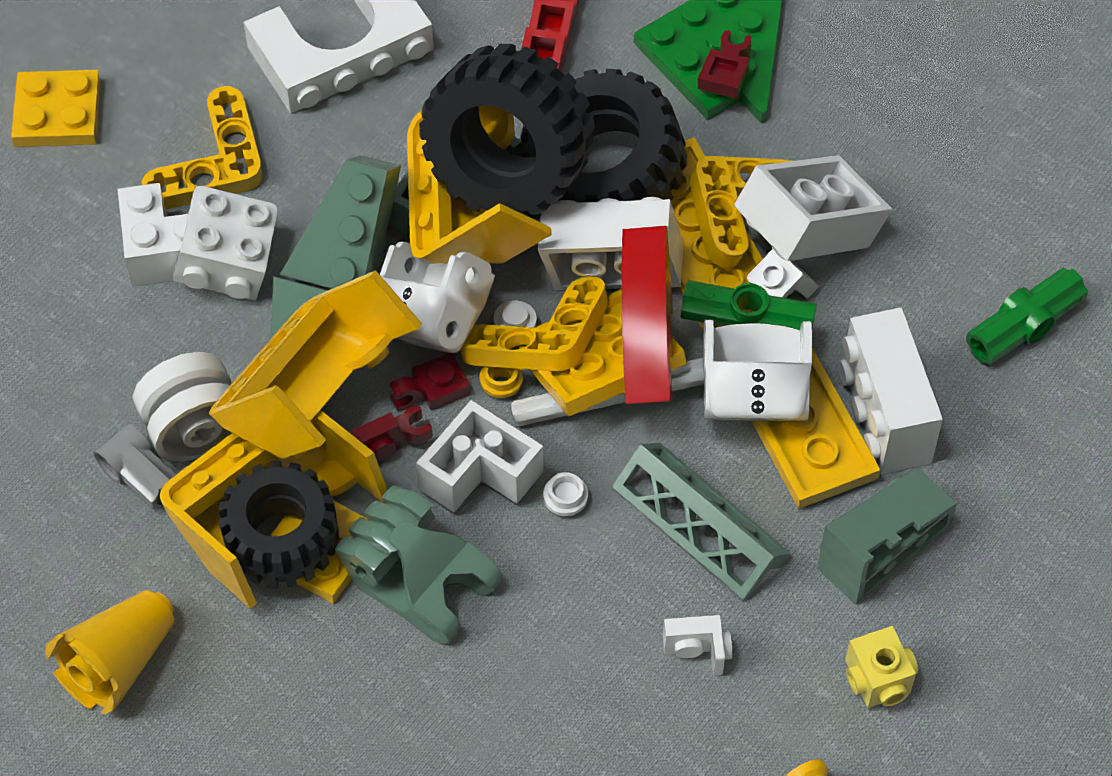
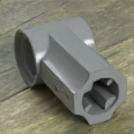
[93,424,176,510]

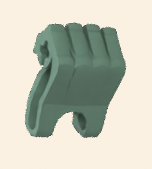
[335,485,502,644]

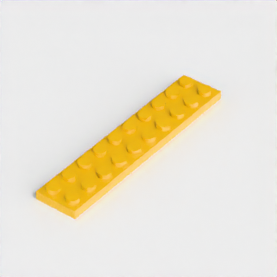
[619,137,881,509]

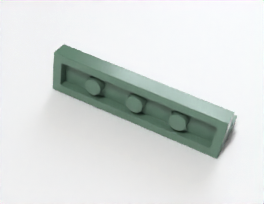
[612,443,791,599]

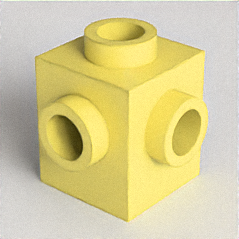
[845,626,918,708]

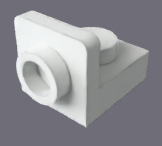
[747,249,819,298]
[663,615,732,676]

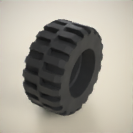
[419,44,595,216]
[519,68,687,203]

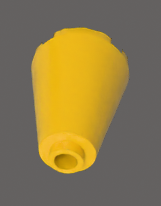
[45,590,174,714]

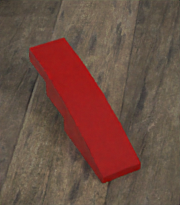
[521,0,579,72]
[622,225,673,404]

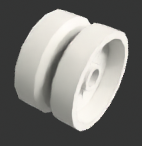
[132,352,232,462]

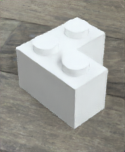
[118,183,188,287]
[416,400,544,512]

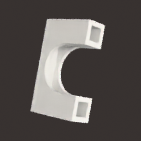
[243,0,434,114]

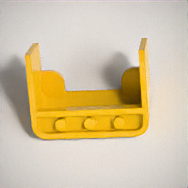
[407,106,552,264]
[209,270,422,459]
[160,410,388,609]

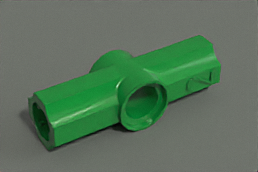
[965,267,1088,365]
[680,280,817,330]

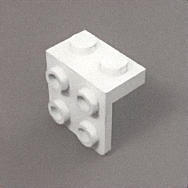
[172,186,277,301]

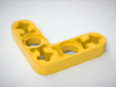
[142,86,262,210]
[689,156,792,268]
[460,276,609,371]

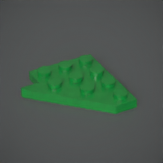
[633,0,782,123]

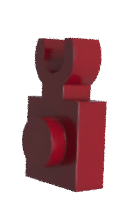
[698,30,752,99]

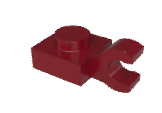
[390,353,470,411]
[351,406,433,461]

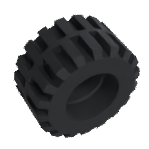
[219,461,339,589]

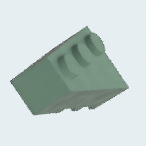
[280,155,401,289]

